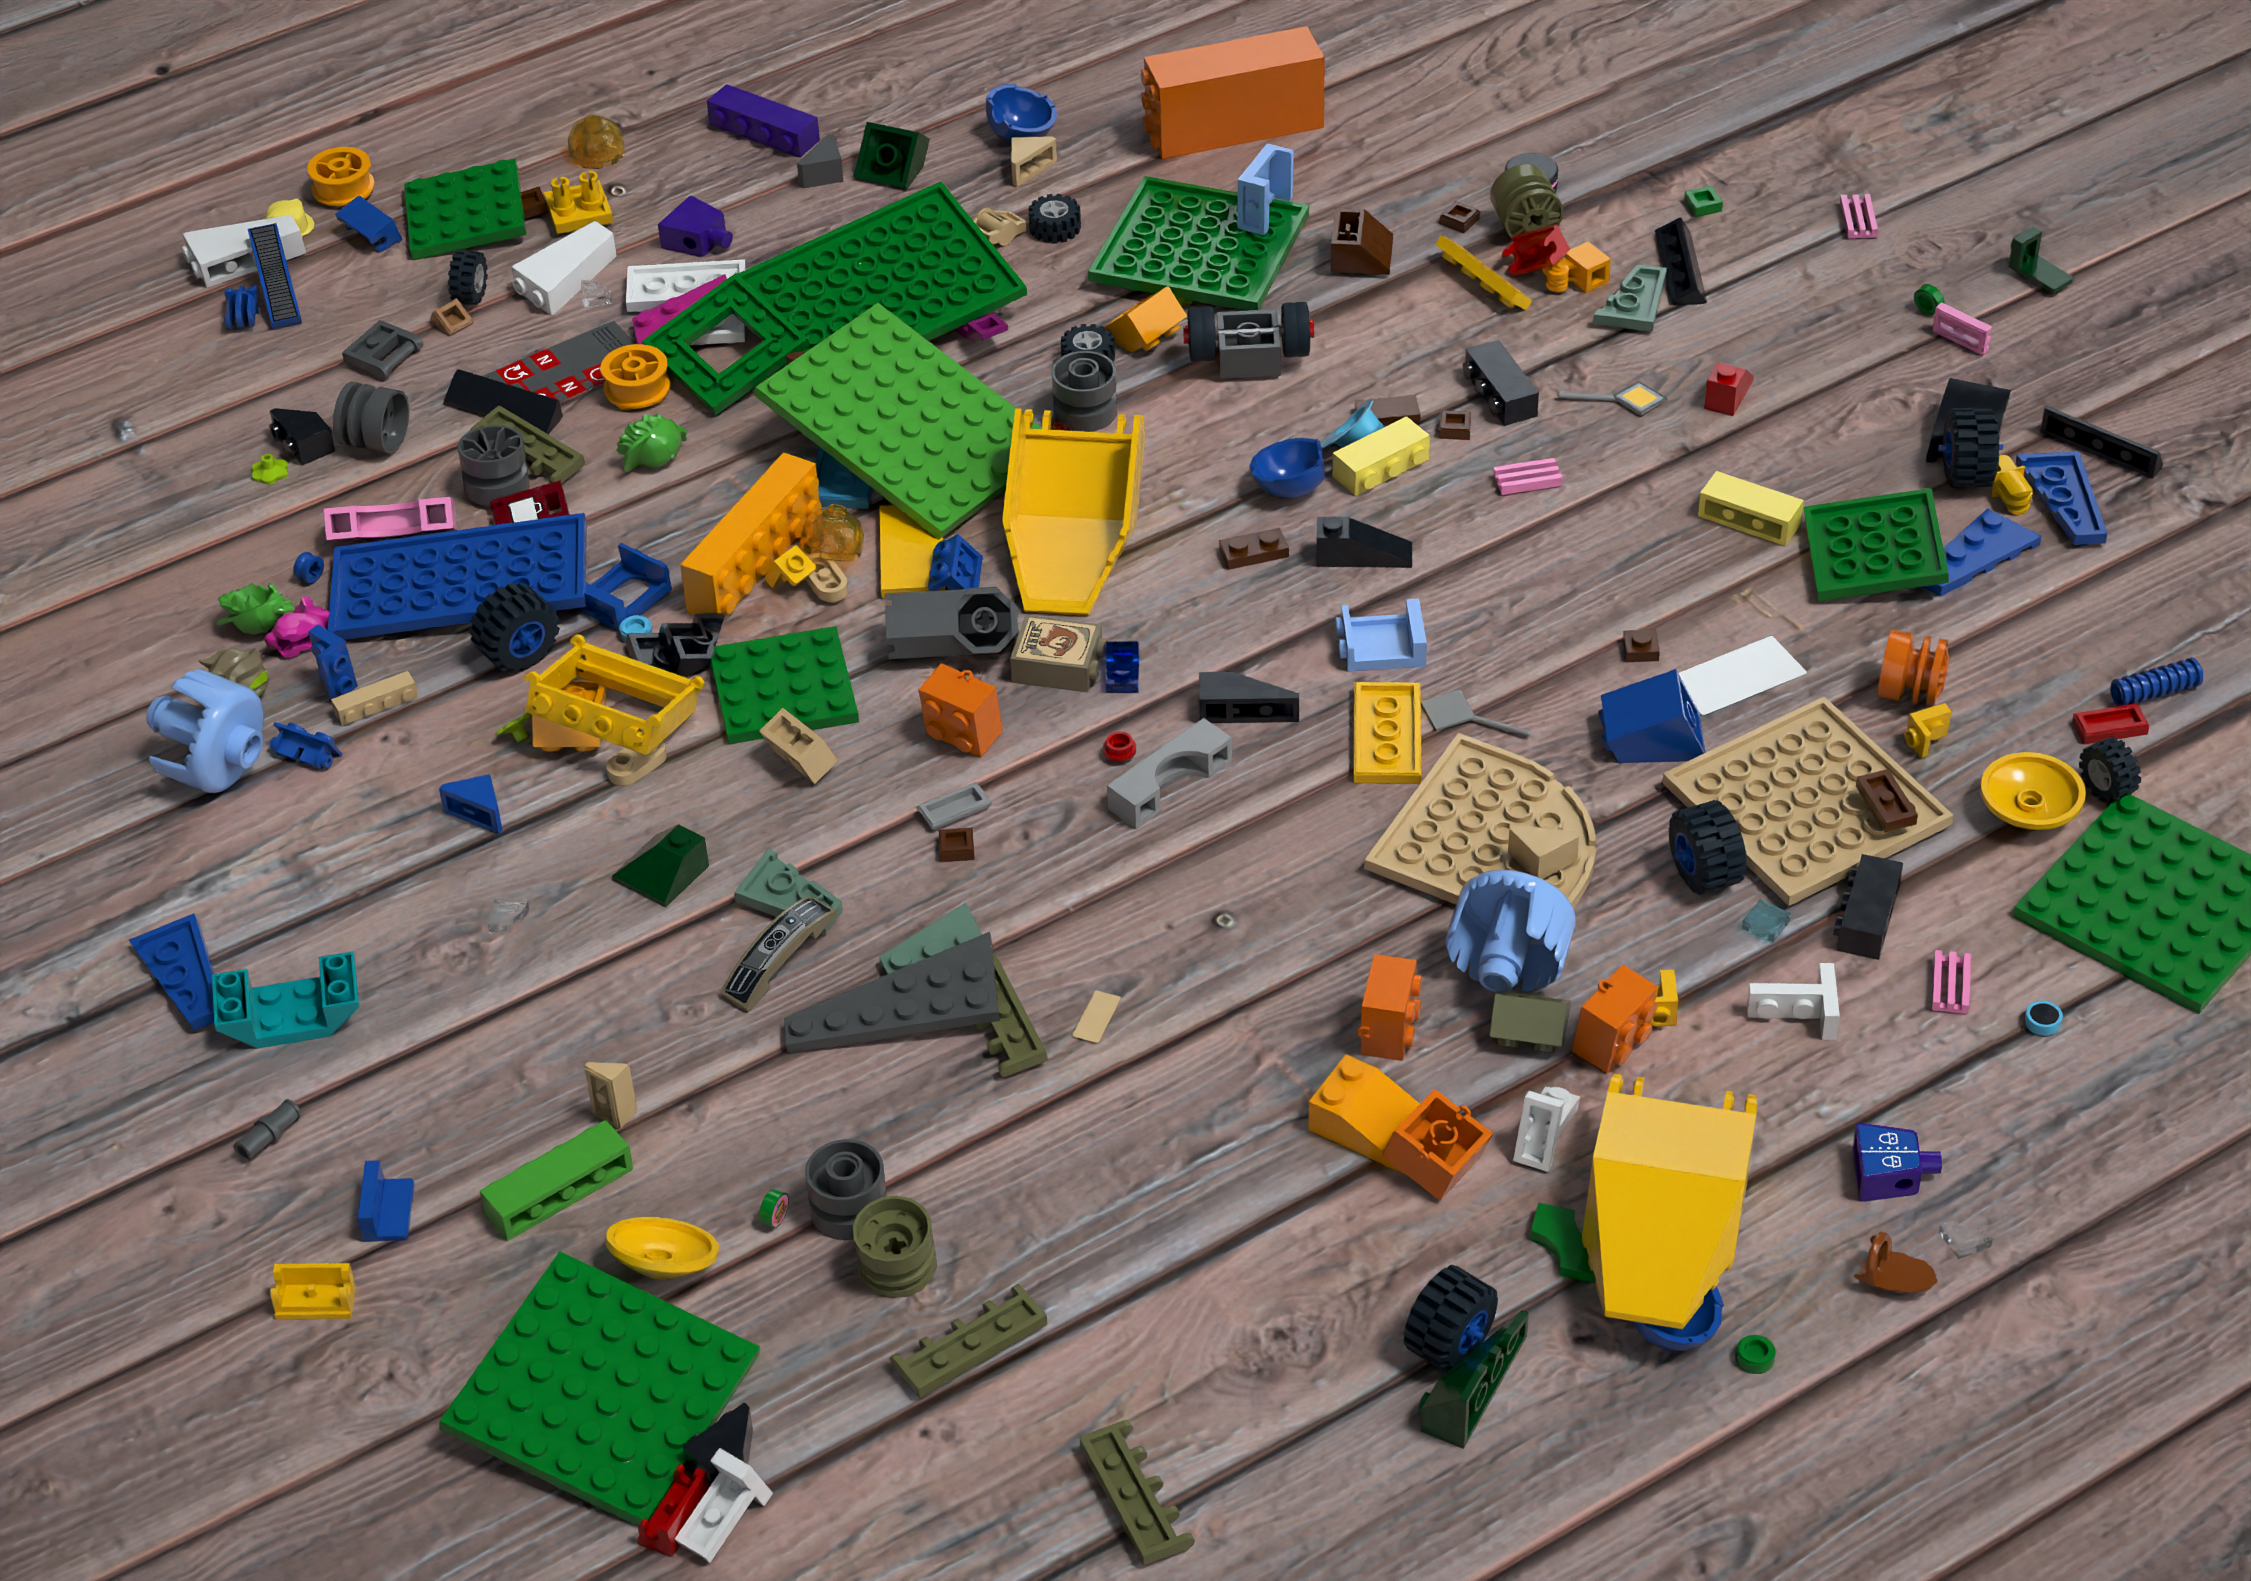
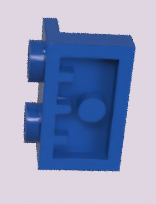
[928,534,983,591]
[308,624,358,702]

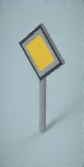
[1557,381,1668,416]

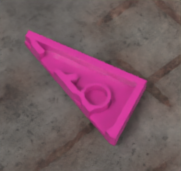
[632,274,728,344]

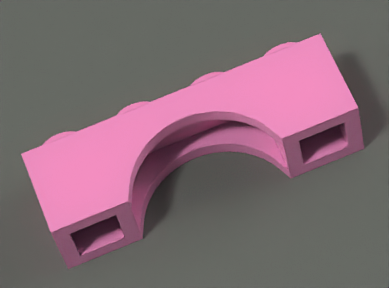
[323,497,457,543]

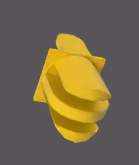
[1991,455,2033,516]

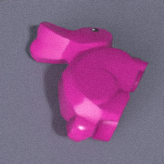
[264,596,329,658]

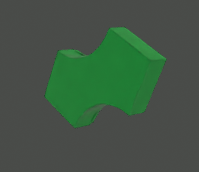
[1530,1203,1596,1283]

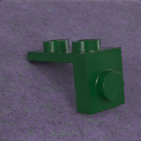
[2008,226,2073,294]

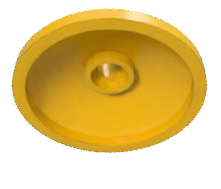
[1980,752,2086,830]
[605,1217,719,1280]

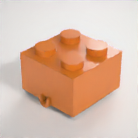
[918,663,1003,757]
[1357,954,1422,1061]
[1572,964,1658,1074]
[1381,1089,1494,1201]

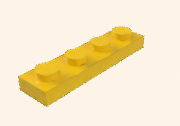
[1435,234,1533,310]

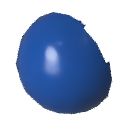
[986,84,1057,143]
[1249,438,1325,499]
[1632,1287,1724,1351]

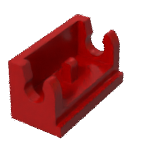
[1502,224,1570,277]
[637,1464,709,1557]

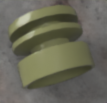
[1490,164,1564,238]
[853,1195,937,1298]

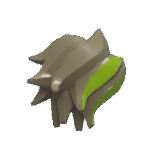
[199,647,269,697]

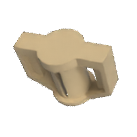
[974,207,1027,246]

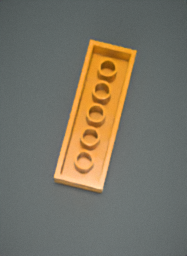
[680,452,822,618]

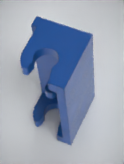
[335,196,403,252]

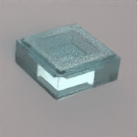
[1742,899,1791,943]

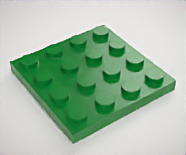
[404,158,527,260]
[1804,488,1949,601]
[711,626,859,745]

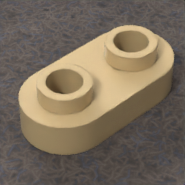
[805,553,848,603]
[606,741,667,786]

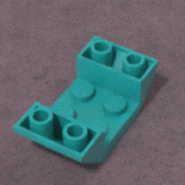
[212,951,360,1049]

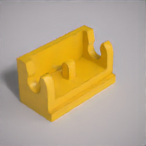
[270,1263,356,1320]

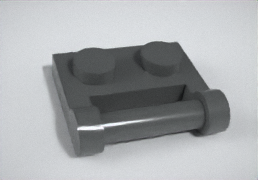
[342,320,423,381]

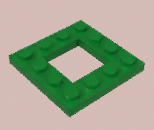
[642,273,810,415]

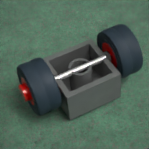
[1183,302,1314,379]

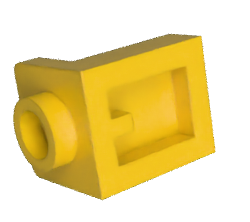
[764,545,816,588]
[1904,703,1952,758]
[1650,970,1678,1027]

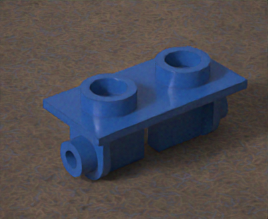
[270,722,342,769]

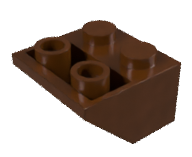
[1331,208,1394,275]

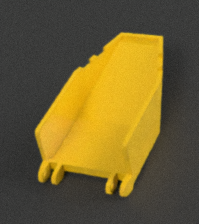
[1002,408,1145,616]
[1582,1074,1757,1329]

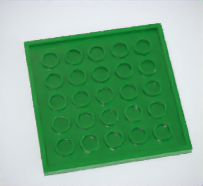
[1088,176,1309,311]
[2013,794,2251,1014]
[439,1251,760,1526]

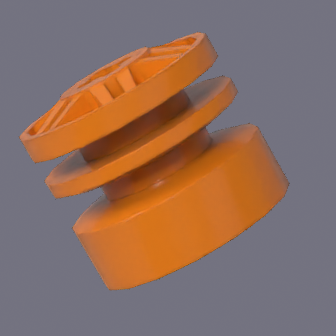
[1878,629,1949,707]

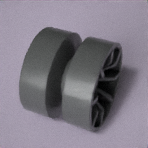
[1052,351,1118,432]
[458,425,530,506]
[805,1139,887,1240]

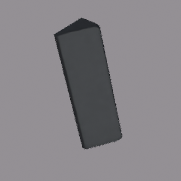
[1655,217,1707,306]
[444,369,563,435]
[2040,406,2163,479]

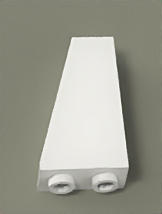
[182,215,306,288]
[512,221,617,315]

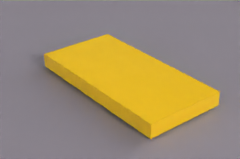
[880,505,945,598]
[1354,682,1422,784]

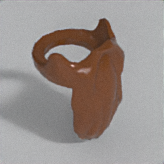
[1854,1232,1938,1294]

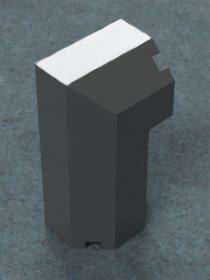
[885,587,1019,660]

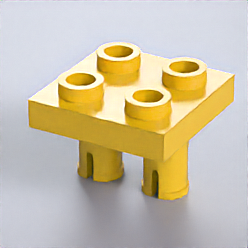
[544,171,613,234]

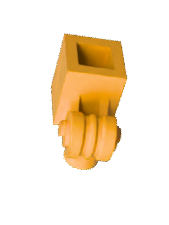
[1542,242,1611,293]

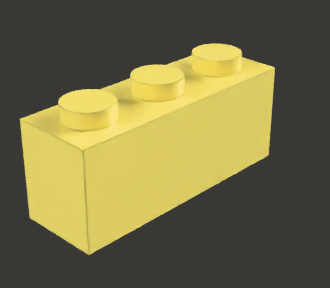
[1332,417,1430,496]
[1698,471,1804,546]

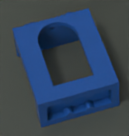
[576,543,672,632]

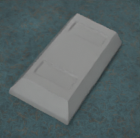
[916,782,992,831]

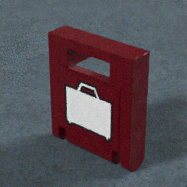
[490,480,570,525]

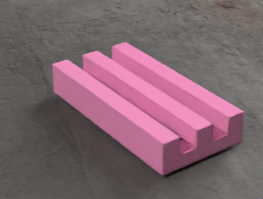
[1840,194,1878,239]
[1932,302,1992,356]
[1493,458,1563,495]
[1932,950,1971,1014]

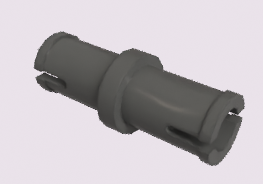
[233,1099,301,1161]

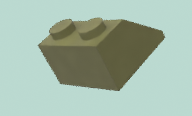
[1490,992,1571,1052]

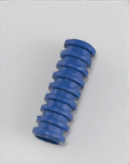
[2110,657,2203,706]

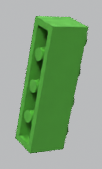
[479,1120,633,1241]

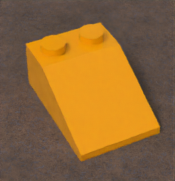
[532,680,607,751]
[1308,1054,1420,1174]

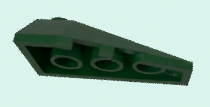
[1418,1310,1529,1449]

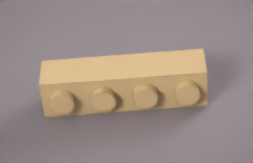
[331,671,418,726]

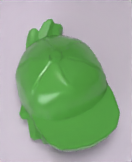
[616,413,687,471]
[216,583,295,635]

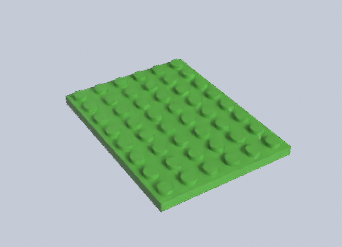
[754,303,1042,540]

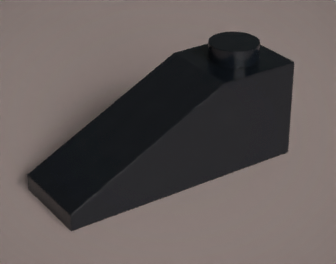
[1316,516,1412,568]
[1199,672,1299,723]

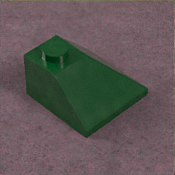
[853,122,930,189]
[612,824,709,908]

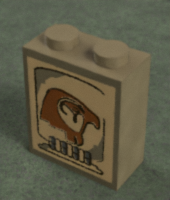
[1010,615,1107,692]

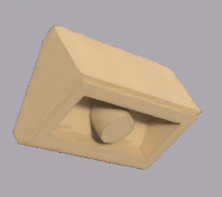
[584,1062,637,1129]

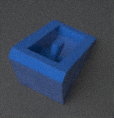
[439,774,503,834]

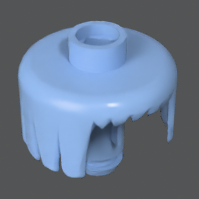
[146,669,263,793]
[1445,870,1576,993]

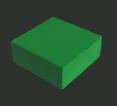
[1684,186,1723,217]

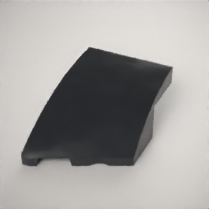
[1926,378,2011,463]
[625,613,725,677]

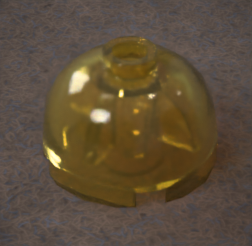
[568,115,625,169]
[799,504,864,562]

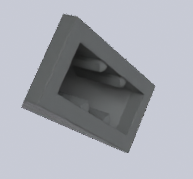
[797,134,844,188]

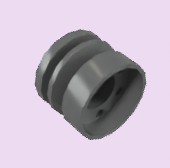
[333,381,409,454]

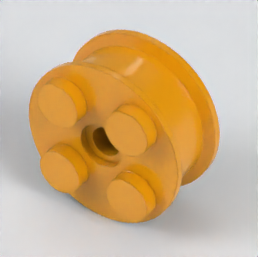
[307,147,375,207]
[600,344,670,410]

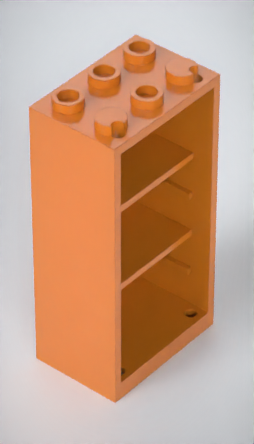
[1140,26,1325,159]

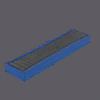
[247,223,302,329]

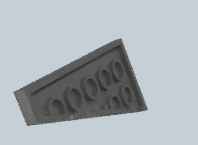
[784,932,1000,1054]

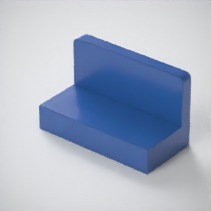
[357,1160,415,1242]

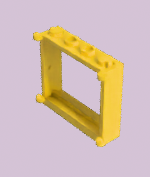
[524,634,705,755]

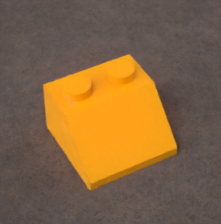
[1103,286,1187,353]

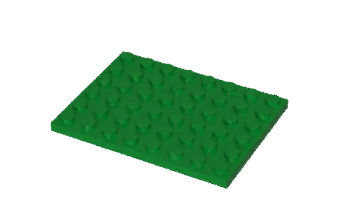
[738,181,1028,351]

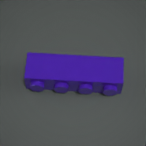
[707,84,820,158]

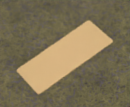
[1072,990,1121,1043]

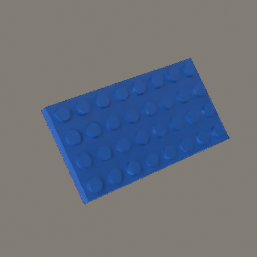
[328,513,587,640]

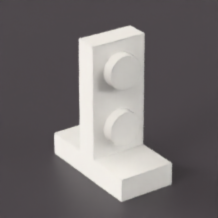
[1746,963,1840,1040]
[1513,1086,1580,1172]
[675,1448,773,1563]

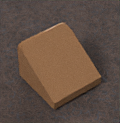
[430,298,474,336]

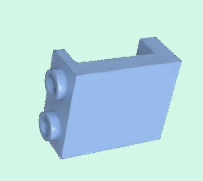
[1237,143,1294,235]
[1335,599,1427,672]

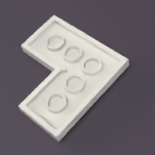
[626,259,746,345]

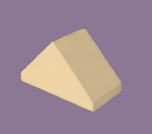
[1011,136,1057,187]
[1508,824,1579,879]

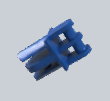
[224,285,259,329]

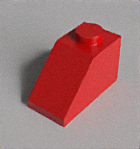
[1704,362,1754,416]

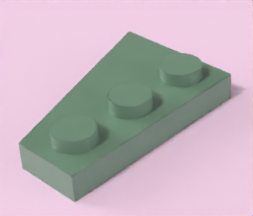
[1593,264,1667,332]
[734,848,843,934]
[879,903,982,975]

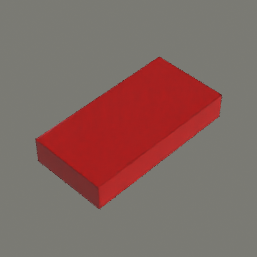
[2072,704,2150,744]

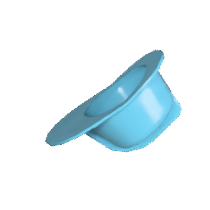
[1320,399,1384,449]

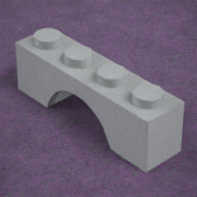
[1107,718,1232,829]

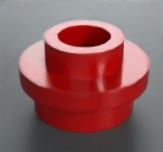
[1103,731,1136,762]

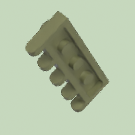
[470,405,585,483]
[976,954,1048,1077]
[890,1284,1047,1398]
[1079,1420,1195,1566]

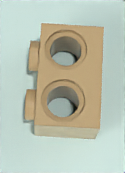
[759,708,838,784]

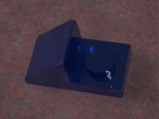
[1105,641,1140,693]

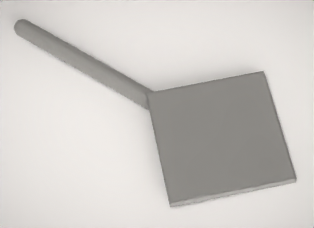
[1421,689,1531,737]

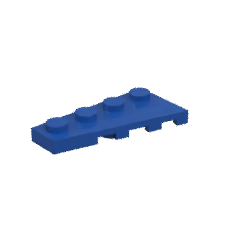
[2015,451,2108,545]
[1923,509,2042,596]
[129,913,214,1031]

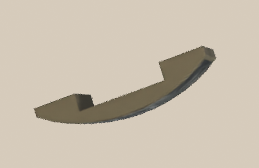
[720,895,837,1013]

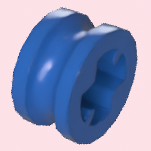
[293,552,324,584]

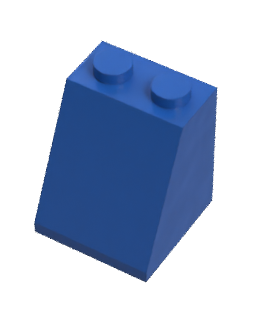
[1598,669,1706,763]

